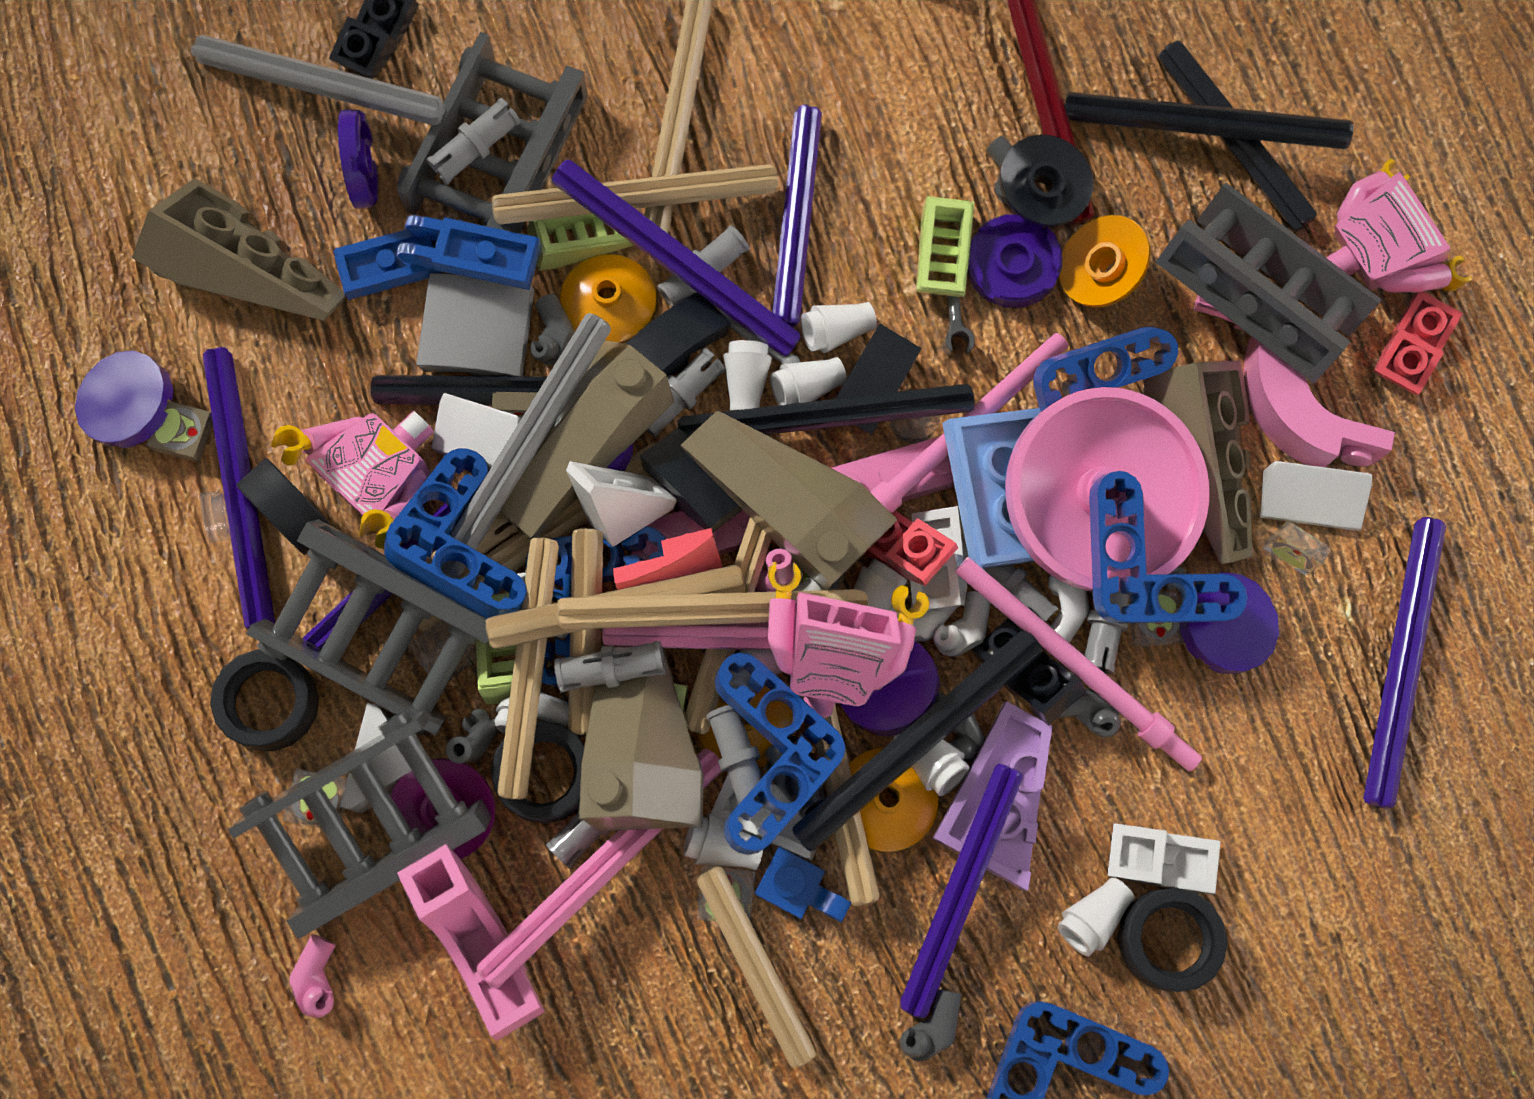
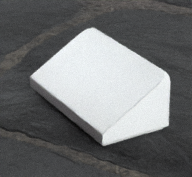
[431,393,522,470]
[1260,461,1372,531]

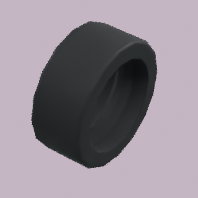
[236,458,334,555]
[210,649,319,752]
[491,720,585,824]
[1118,888,1228,992]

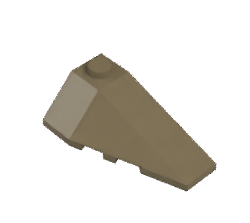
[132,178,346,321]
[500,340,674,540]
[1142,360,1252,564]
[681,410,897,590]
[579,643,704,831]

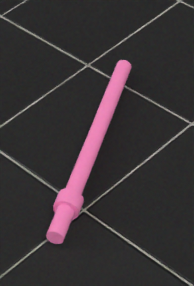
[870,333,1068,514]
[955,557,1202,772]

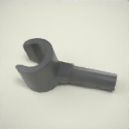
[942,296,975,356]

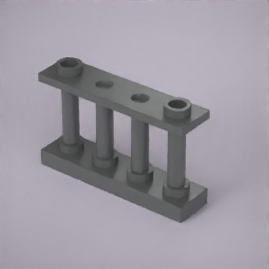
[397,32,588,233]
[1156,183,1382,384]
[246,519,488,735]
[228,709,492,939]

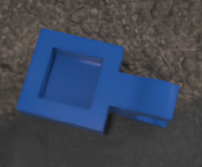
[754,847,852,923]

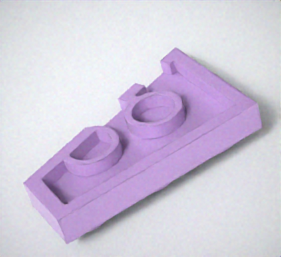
[932,701,1052,891]

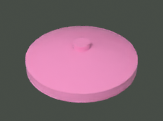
[1005,387,1209,592]

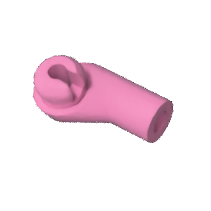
[755,549,794,592]
[289,934,336,1018]

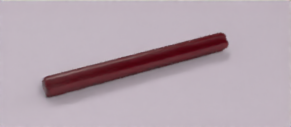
[1007,0,1094,226]

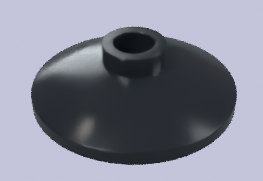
[999,135,1093,227]

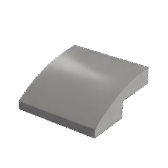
[416,274,534,377]

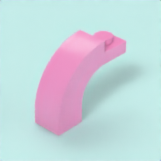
[1243,337,1395,467]
[398,844,545,1041]

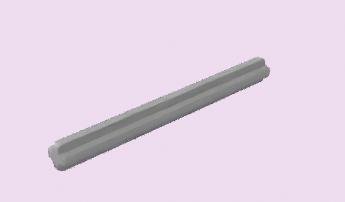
[191,35,445,125]
[440,313,611,579]

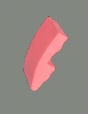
[1373,292,1463,396]
[864,511,958,586]
[613,528,723,590]

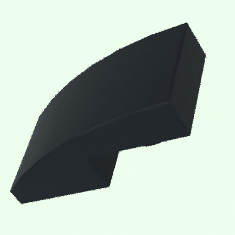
[328,0,419,79]
[626,293,731,378]
[835,323,922,435]
[640,428,743,533]
[972,618,1086,726]

